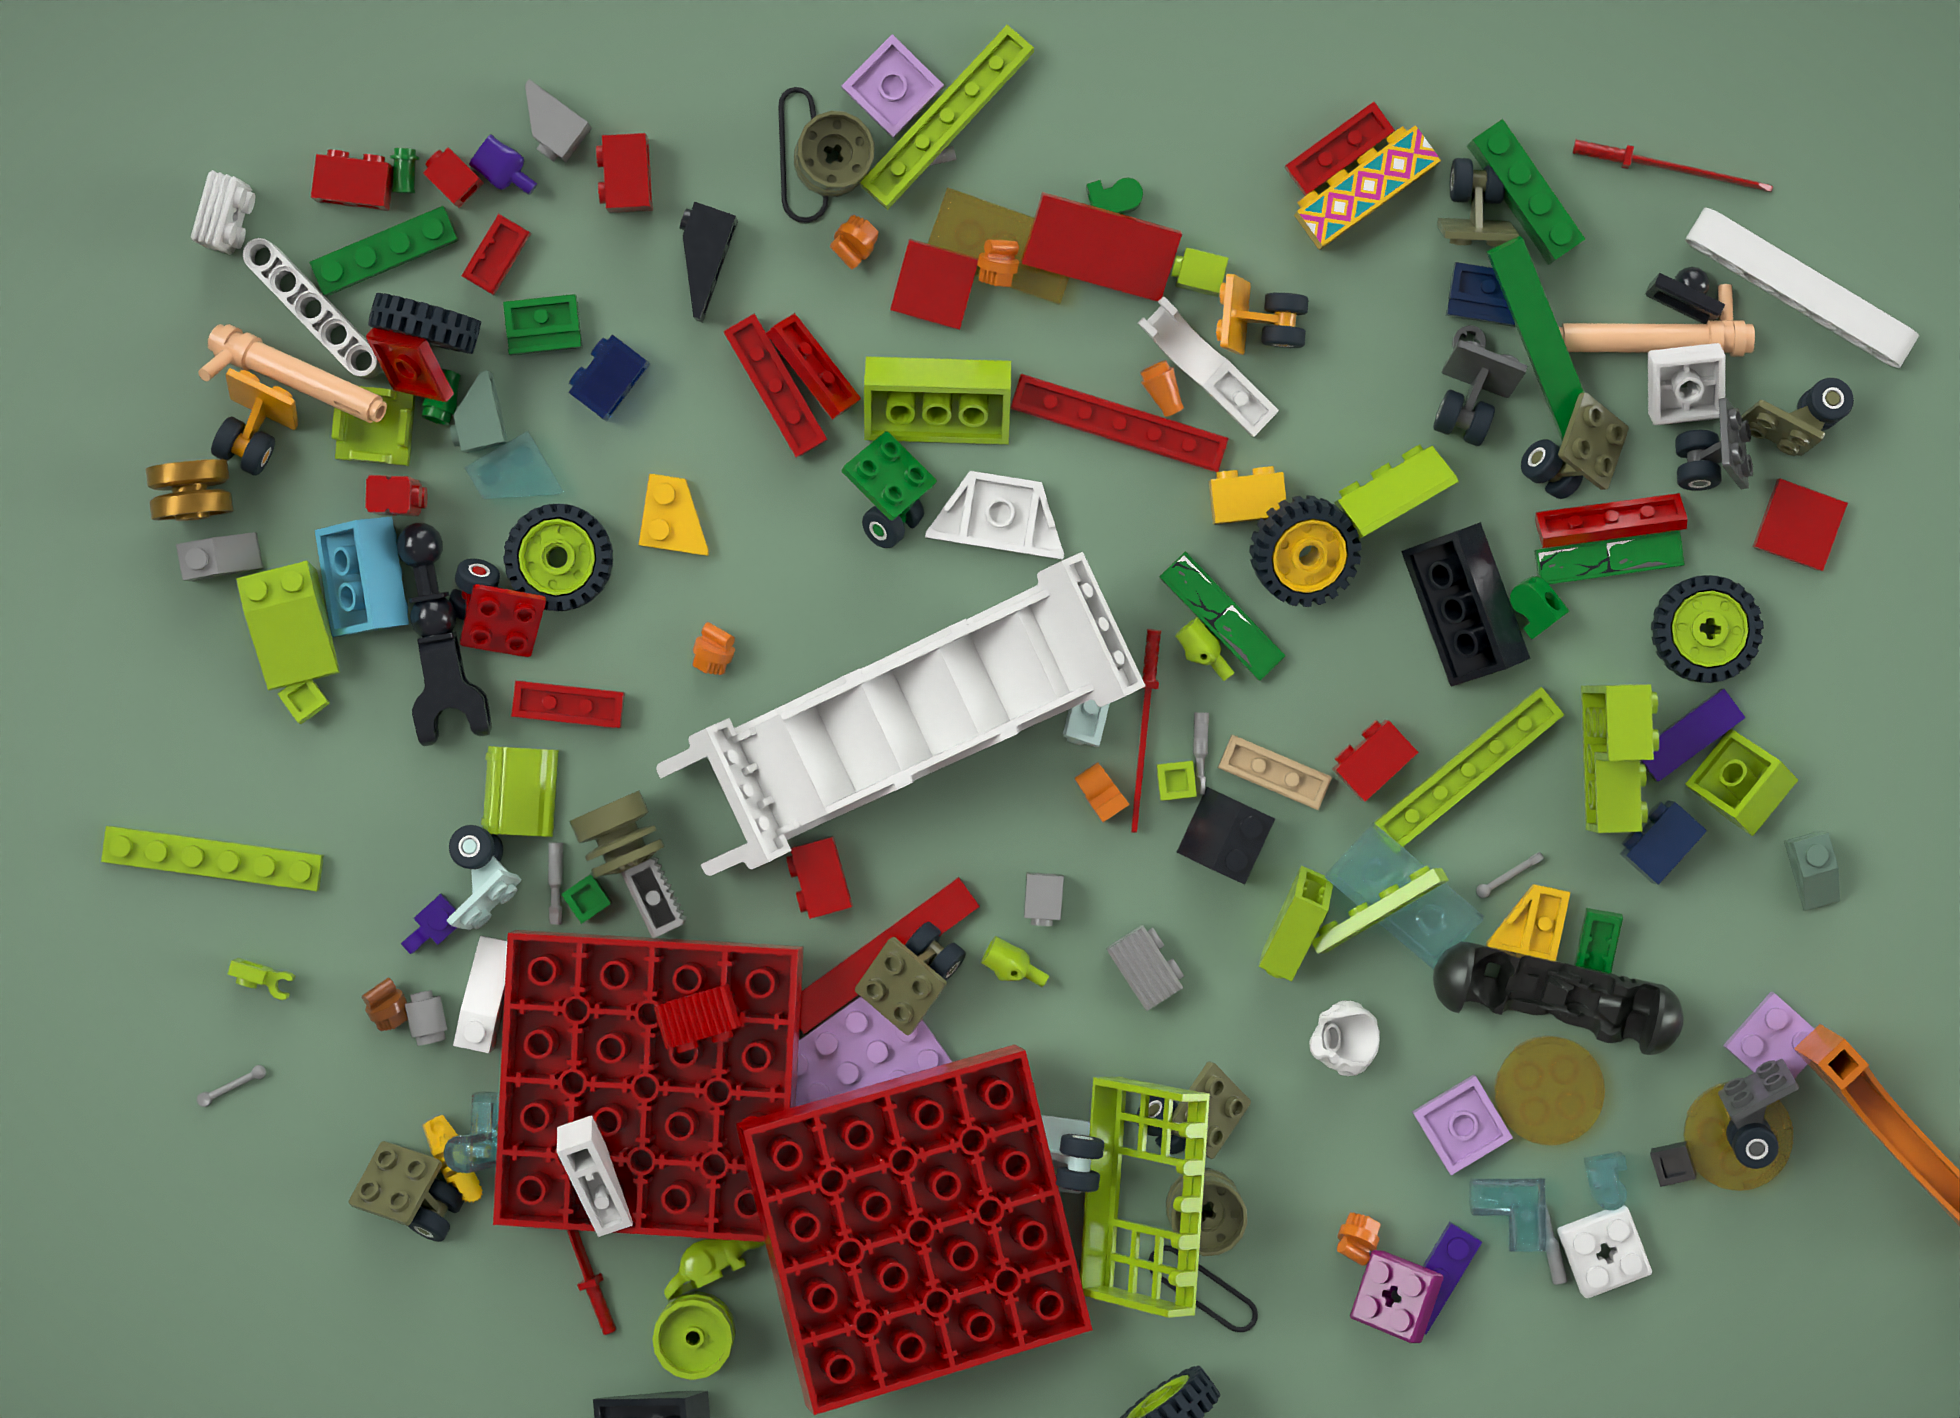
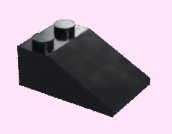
[593,1391,710,1418]

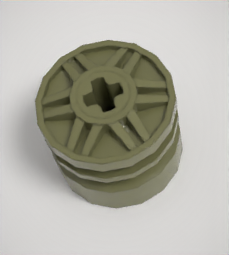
[794,111,874,197]
[569,790,665,878]
[1166,1168,1247,1256]

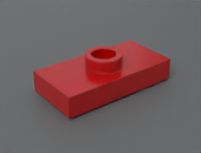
[461,213,531,296]

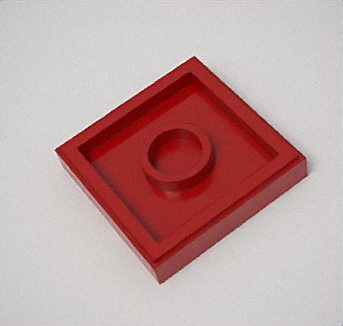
[890,239,978,330]
[366,327,454,402]
[1752,478,1848,572]

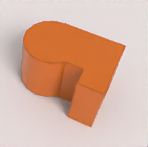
[1074,762,1130,822]

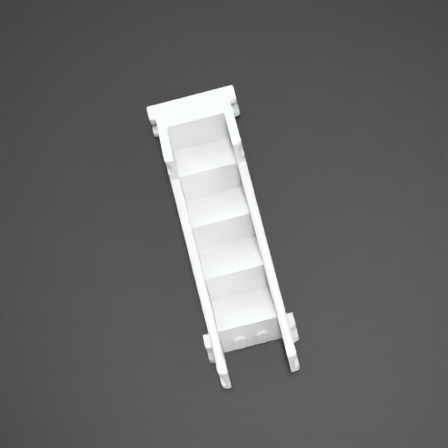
[656,552,1145,876]

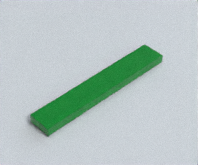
[1486,236,1584,441]

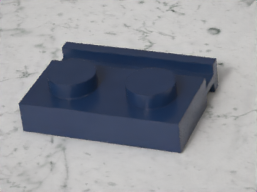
[1446,262,1516,327]

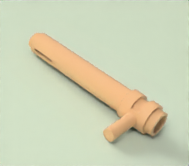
[1559,284,1755,357]
[198,324,387,423]

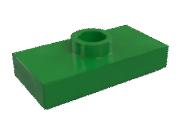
[1574,908,1623,973]

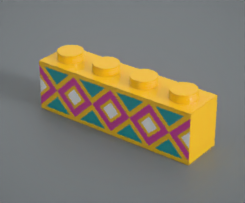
[1294,125,1441,250]

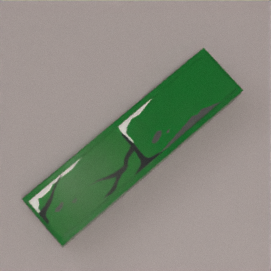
[1534,530,1685,585]
[1159,551,1286,681]

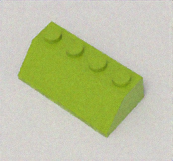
[864,356,1011,445]

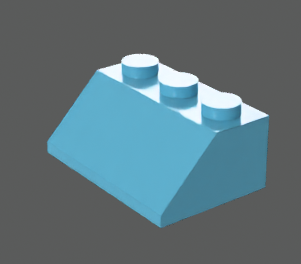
[315,516,409,637]

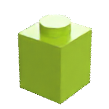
[1171,247,1229,297]

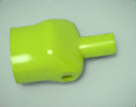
[1175,617,1234,681]
[981,936,1049,988]

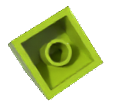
[1685,729,1798,836]

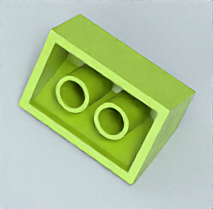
[1334,444,1459,539]

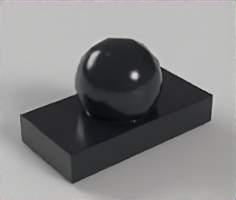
[1645,266,1725,324]

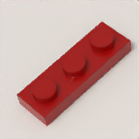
[1284,101,1395,196]
[766,313,861,420]
[511,681,625,728]

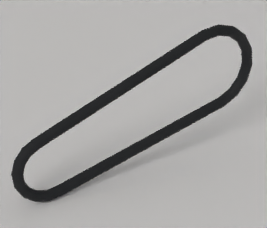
[778,87,829,223]

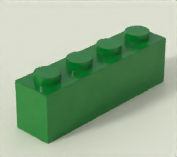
[1467,119,1585,265]

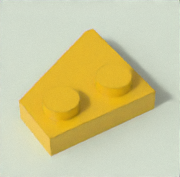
[639,473,709,556]
[1486,884,1571,961]

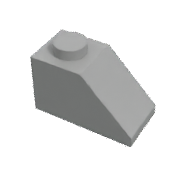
[525,79,591,163]
[176,532,263,581]

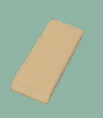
[1217,735,1332,810]

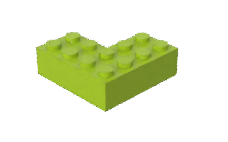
[1581,684,1659,833]

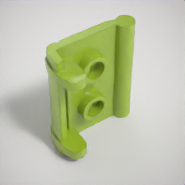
[481,746,559,837]

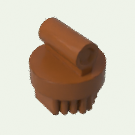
[362,978,408,1031]

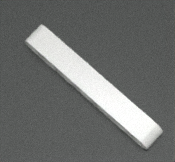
[1685,208,1919,368]

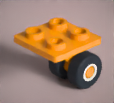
[1216,274,1309,355]
[211,368,298,476]

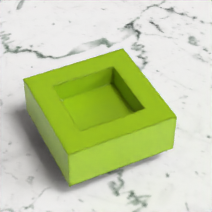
[277,680,330,725]
[1156,760,1197,801]

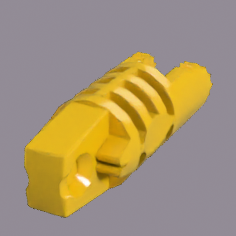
[422,1115,483,1203]

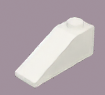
[453,936,507,1053]
[557,1115,633,1237]

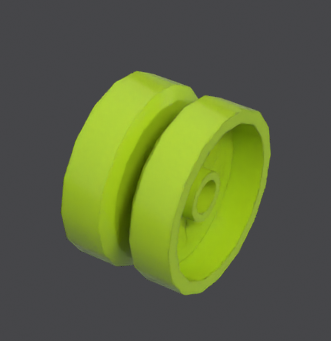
[652,1291,736,1380]

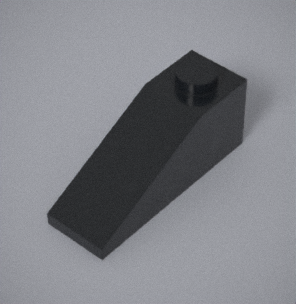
[679,201,738,323]

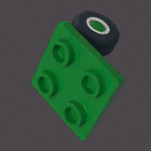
[841,431,937,548]

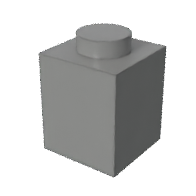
[1024,872,1064,926]

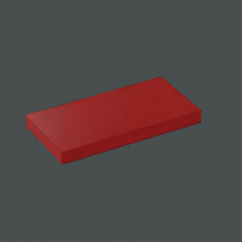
[1021,192,1182,302]

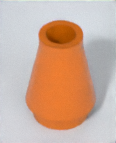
[1140,360,1184,417]

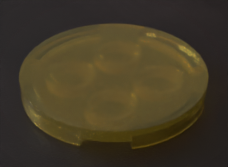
[1494,1036,1605,1145]
[1683,1081,1794,1191]

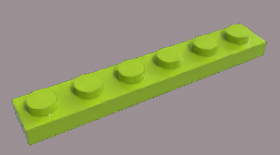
[860,25,1034,210]
[1371,687,1564,853]
[101,825,324,891]

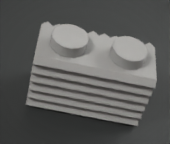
[621,857,687,938]
[1106,925,1184,1011]

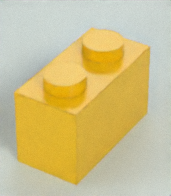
[1209,466,1286,525]

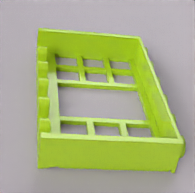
[1080,1076,1210,1318]

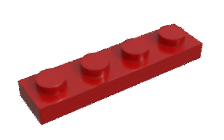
[723,313,828,458]
[1535,493,1688,548]

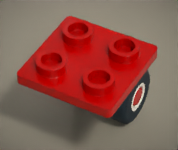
[449,559,546,657]

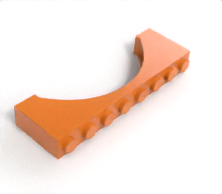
[1794,1024,1960,1227]

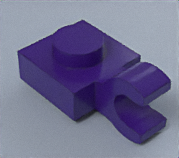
[401,893,458,954]

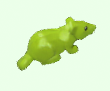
[664,1239,765,1301]

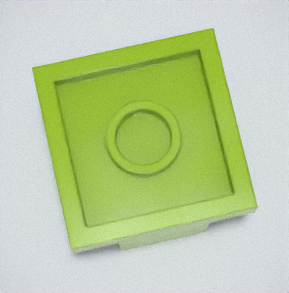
[331,386,416,466]

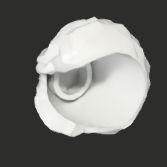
[1309,1001,1380,1076]

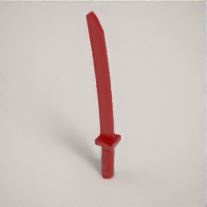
[1572,139,1773,192]
[1131,629,1161,833]
[567,1230,617,1335]

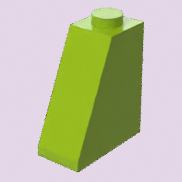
[1259,865,1334,982]

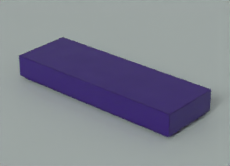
[1640,689,1746,782]

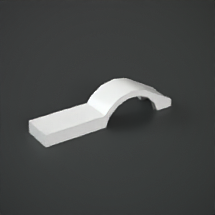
[1138,297,1279,437]

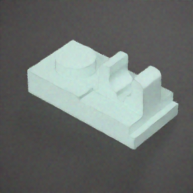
[1063,700,1110,748]

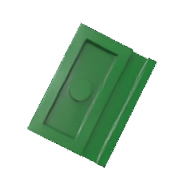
[503,294,583,356]

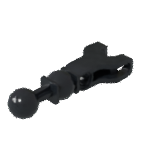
[397,523,492,747]

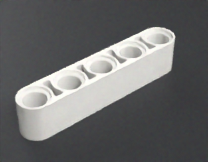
[243,238,382,379]

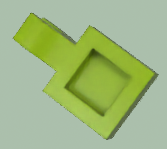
[227,958,295,1000]

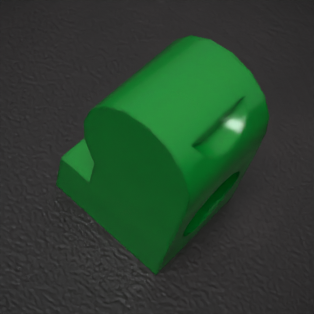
[1086,177,1143,215]
[1510,576,1569,640]

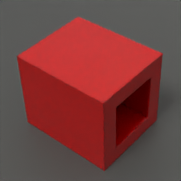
[423,147,484,208]

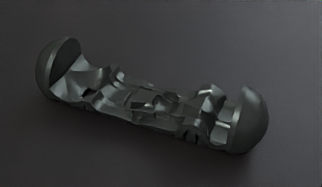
[1433,942,1683,1055]

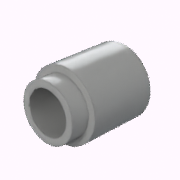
[405,990,448,1046]

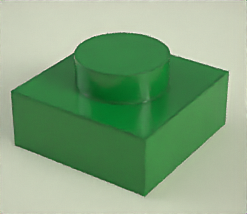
[561,873,613,924]

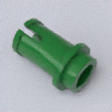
[390,148,420,193]

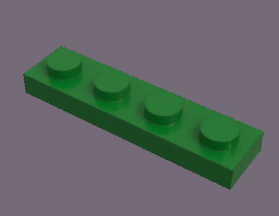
[309,206,459,297]

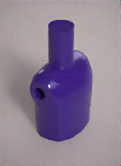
[469,134,537,195]

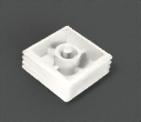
[191,170,255,255]
[1648,343,1726,425]
[1557,1204,1652,1299]

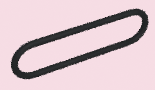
[1148,1245,1258,1332]

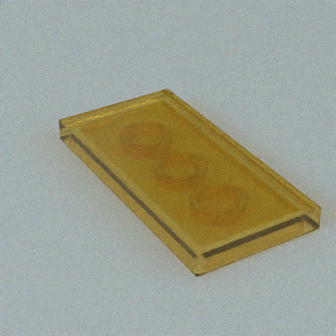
[928,187,1070,305]

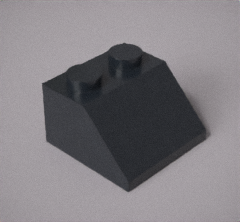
[1176,787,1275,885]

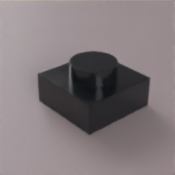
[1650,1141,1697,1187]

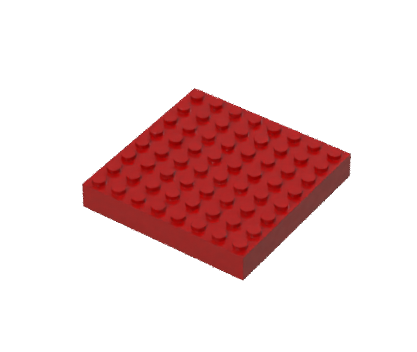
[493,930,804,1242]
[736,1044,1093,1415]

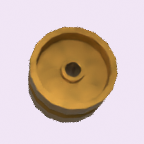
[146,459,233,521]

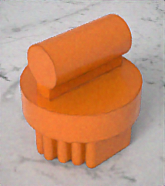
[830,215,879,270]
[977,239,1020,287]
[692,622,735,675]
[1337,1212,1381,1266]

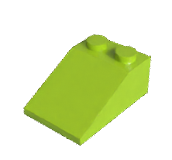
[236,560,340,691]

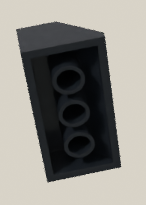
[1401,522,1531,687]

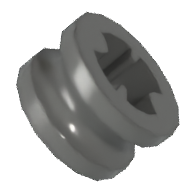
[1452,325,1486,349]

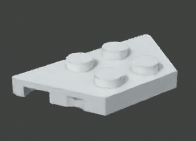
[925,471,1064,560]

